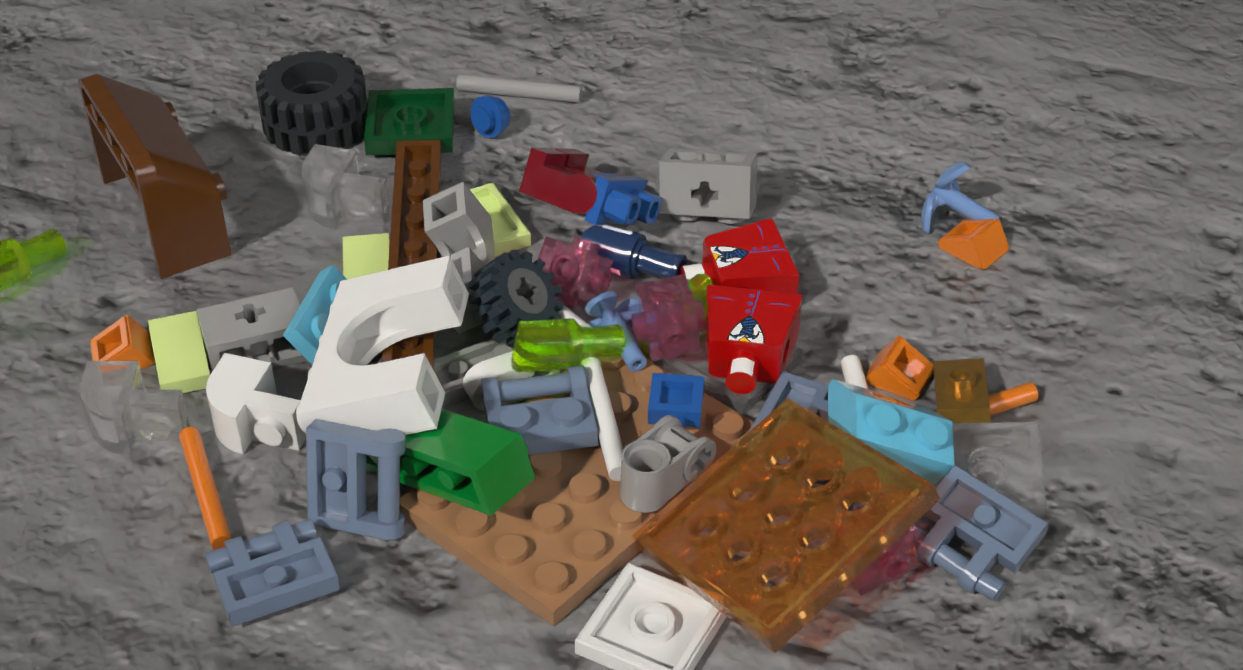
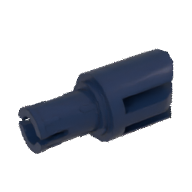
[579,225,687,284]

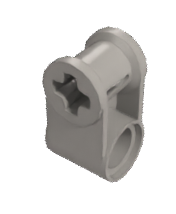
[620,415,717,513]

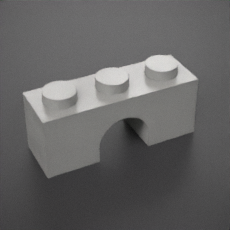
[423,182,495,334]

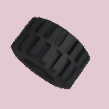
[256,50,368,155]

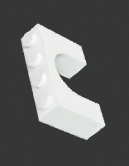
[296,256,469,435]

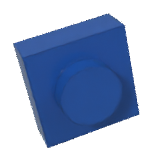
[648,373,704,428]

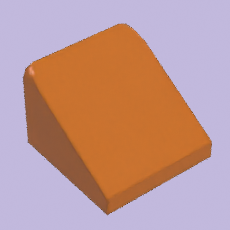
[937,218,1009,269]
[90,314,155,377]
[864,335,934,401]

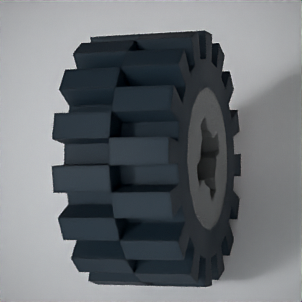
[468,250,564,347]

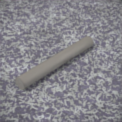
[456,74,582,103]

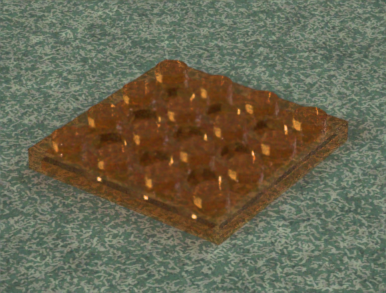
[632,398,940,653]

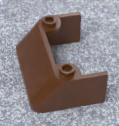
[78,74,231,279]

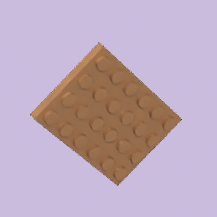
[400,336,754,627]

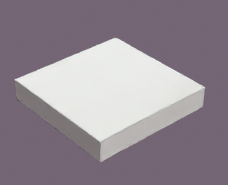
[575,563,728,670]

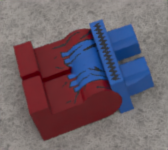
[519,148,662,225]

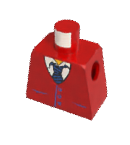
[680,218,799,294]
[705,284,802,394]

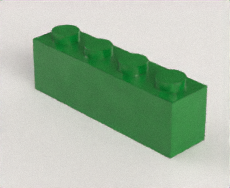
[366,408,535,516]

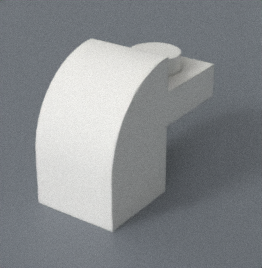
[206,353,306,454]

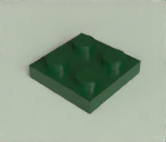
[364,88,455,156]

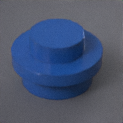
[471,95,510,138]

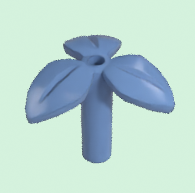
[921,162,1000,233]
[582,291,661,372]

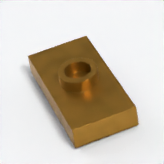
[933,358,991,426]

